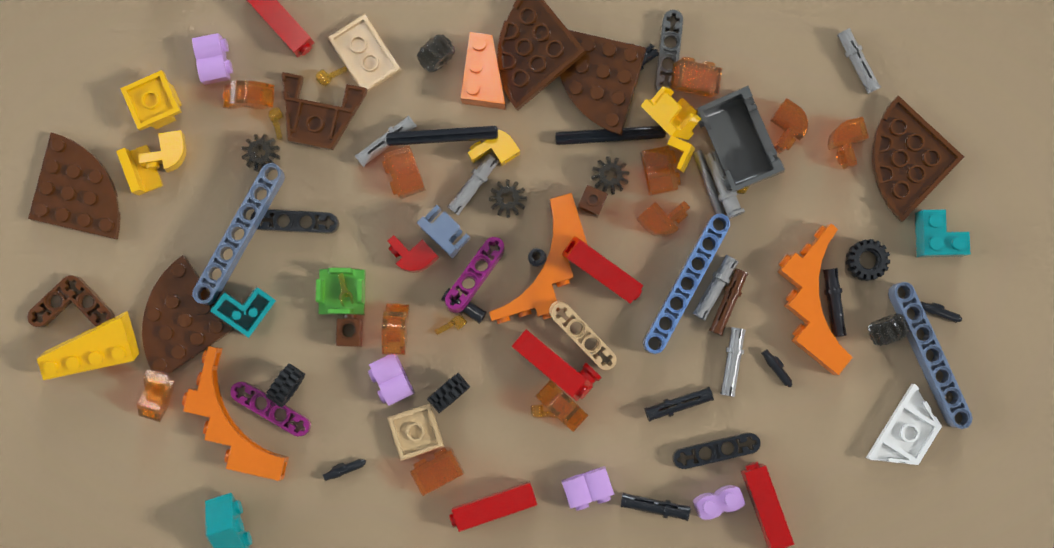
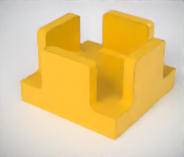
[120,70,182,131]
[641,87,701,140]

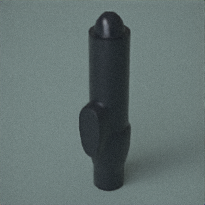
[921,301,962,323]
[761,349,792,387]
[323,458,366,481]

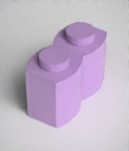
[192,33,233,85]
[368,353,415,406]
[562,466,614,511]
[693,485,745,520]

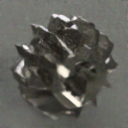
[417,35,455,72]
[242,134,280,172]
[591,156,630,195]
[489,180,527,218]
[868,314,909,346]

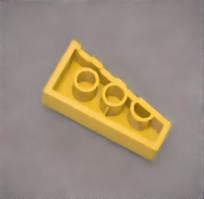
[37,311,140,380]

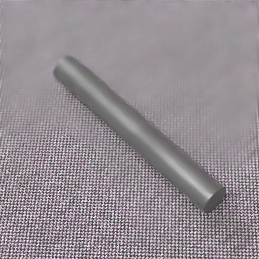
[693,150,724,215]

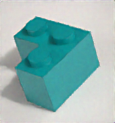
[915,209,971,258]
[210,286,276,338]
[205,493,252,548]

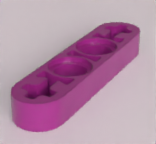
[445,237,504,313]
[230,382,311,437]

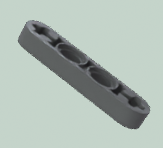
[655,10,683,92]

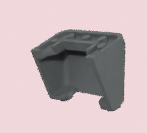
[697,86,785,192]

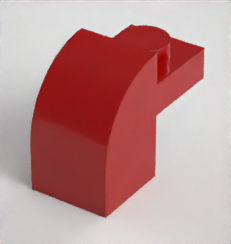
[387,235,439,273]

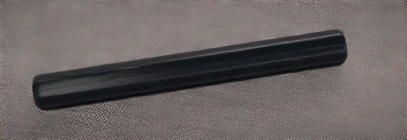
[386,126,498,146]
[555,126,666,145]

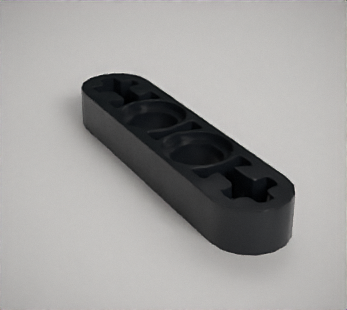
[250,210,339,234]
[672,433,761,469]

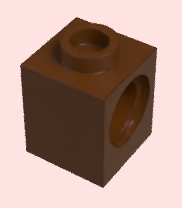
[577,185,608,218]
[336,314,363,347]

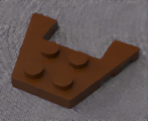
[282,72,368,151]

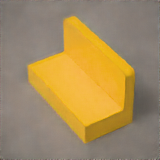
[667,136,695,173]
[116,145,163,196]

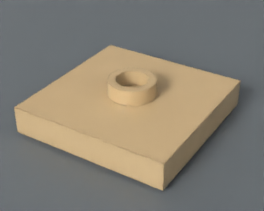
[387,404,445,461]

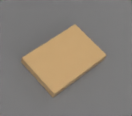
[327,14,401,91]

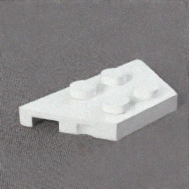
[866,384,942,465]

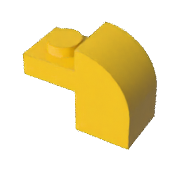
[138,130,186,172]
[467,130,520,166]

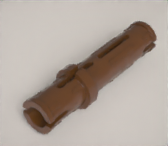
[709,268,749,336]

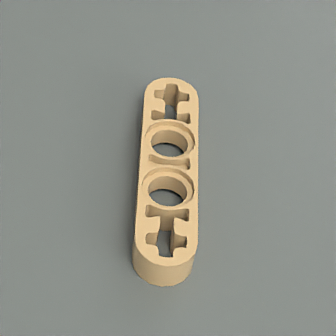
[549,301,617,370]

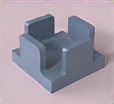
[417,205,471,259]

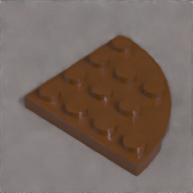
[497,0,587,111]
[560,30,646,136]
[872,95,964,222]
[28,132,121,240]
[142,255,235,381]

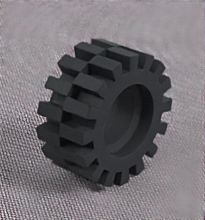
[845,239,891,281]
[266,364,305,408]
[427,373,470,413]

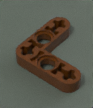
[27,275,115,327]

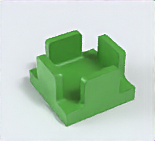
[316,268,366,315]

